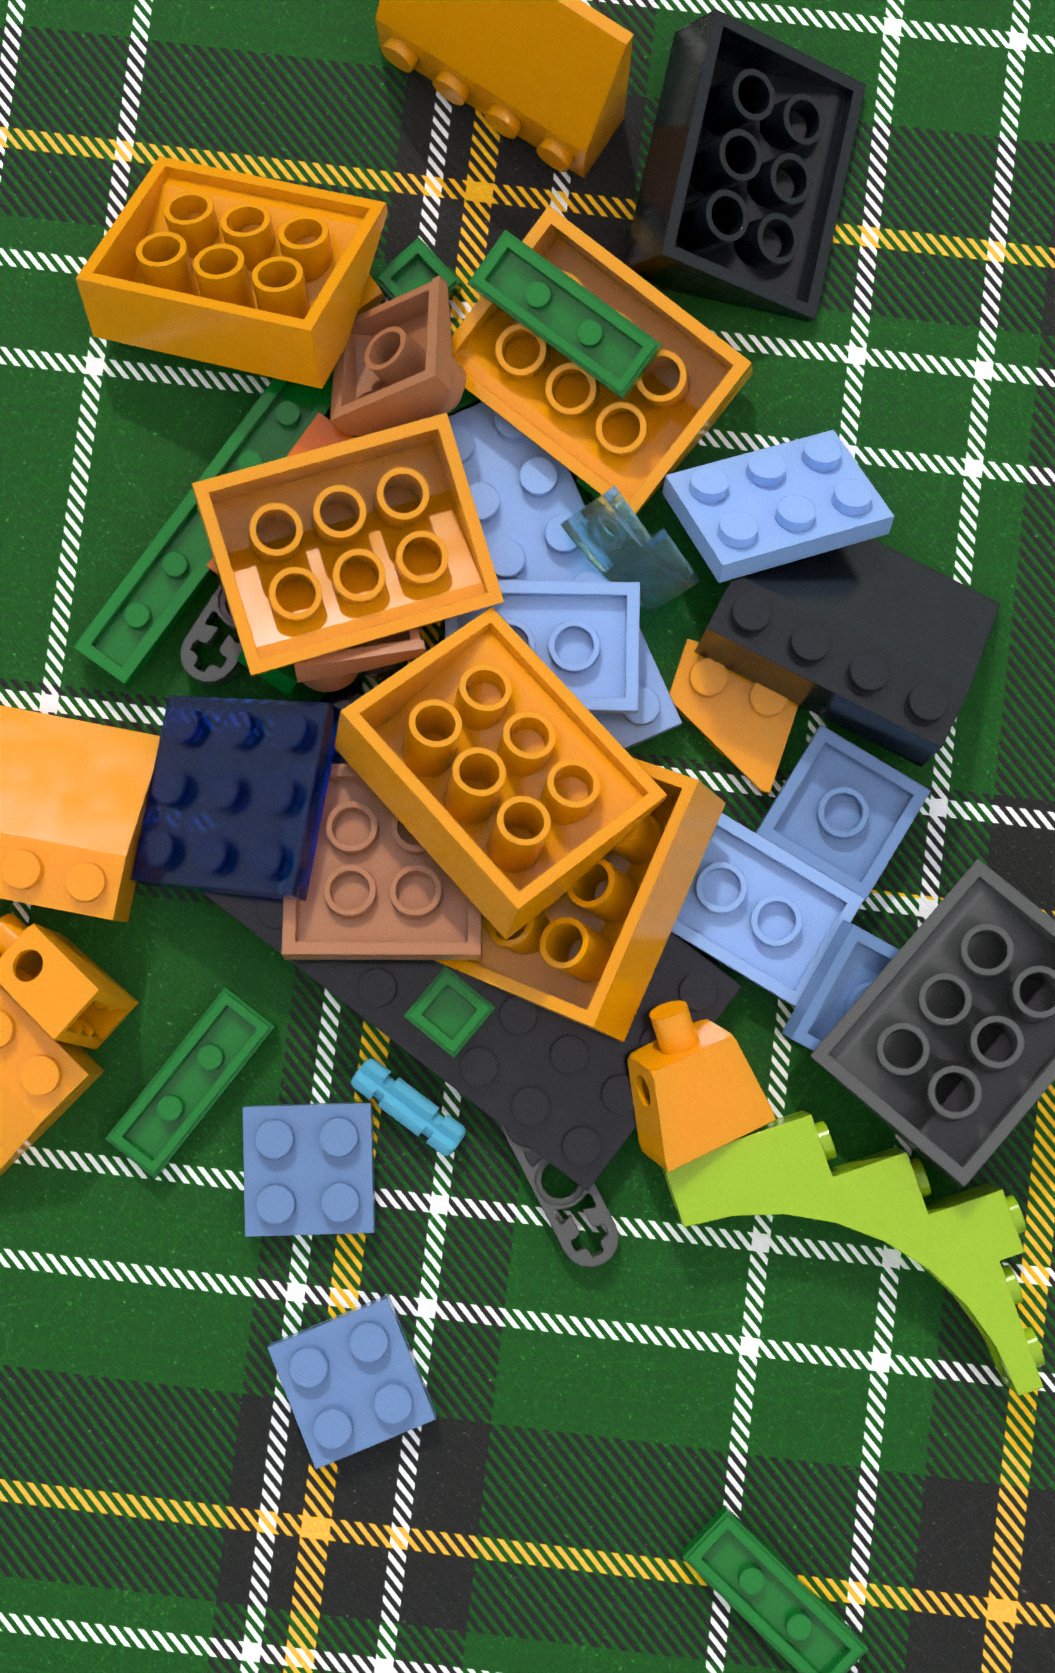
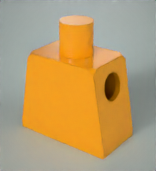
[0,913,139,1050]
[627,1000,776,1172]

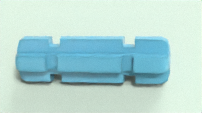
[351,1058,466,1156]

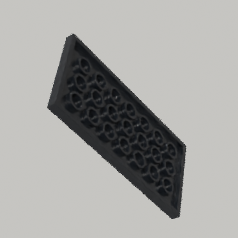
[181,685,742,1191]

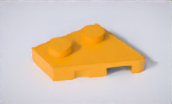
[669,639,799,795]

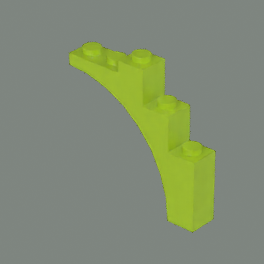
[662,1110,1045,1396]

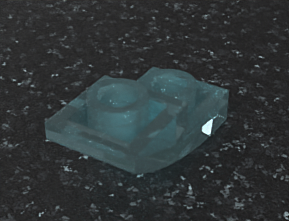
[560,485,700,612]

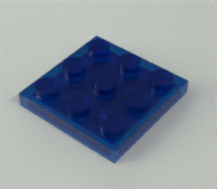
[131,695,341,901]

